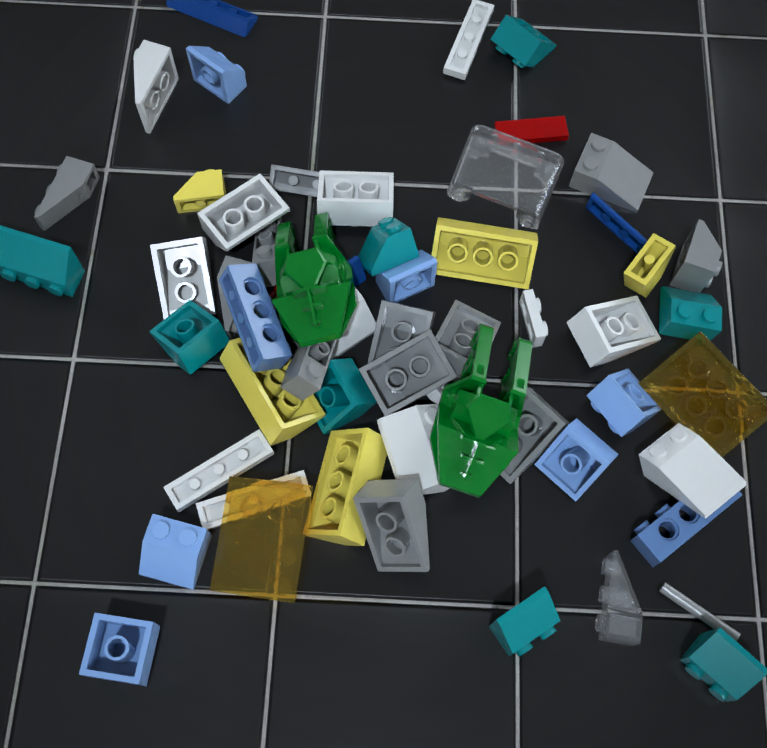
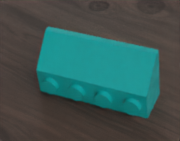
[0,225,85,297]

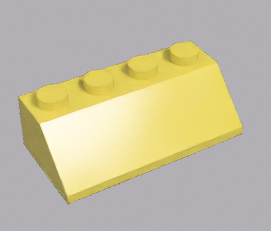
[431,217,538,289]
[219,338,326,446]
[303,428,387,546]

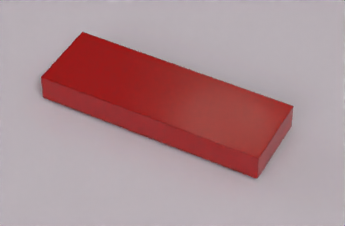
[494,116,569,146]

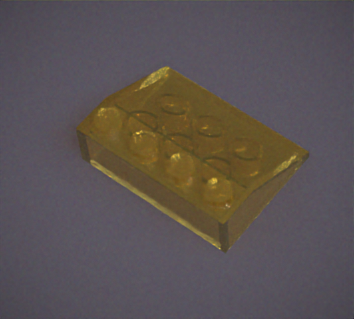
[638,331,767,457]
[210,476,313,603]

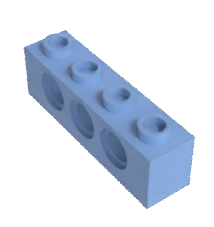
[219,263,292,372]
[630,491,742,567]

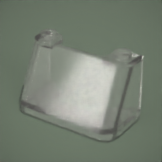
[447,125,564,230]

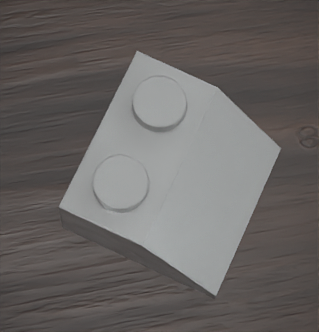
[669,219,723,293]

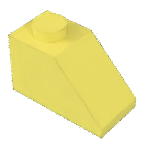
[173,169,226,213]
[623,233,676,298]

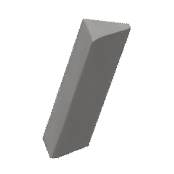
[269,164,319,197]

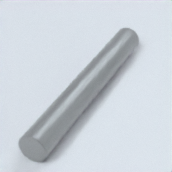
[659,582,740,641]

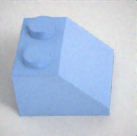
[186,46,247,104]
[376,250,438,303]
[586,369,663,437]
[534,418,619,502]
[139,514,212,590]

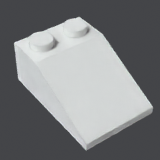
[133,40,179,134]
[150,237,216,319]
[566,295,661,368]
[639,423,747,519]

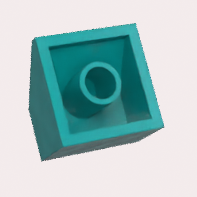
[490,15,557,68]
[358,217,420,276]
[659,286,722,343]
[149,300,230,375]
[314,358,377,434]
[489,586,561,657]
[680,627,767,702]

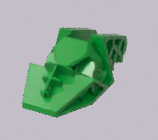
[271,212,357,348]
[429,323,532,498]

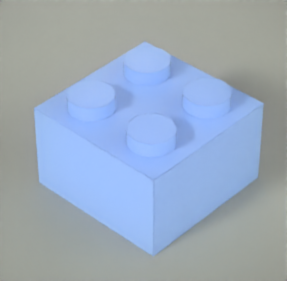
[79,613,160,686]

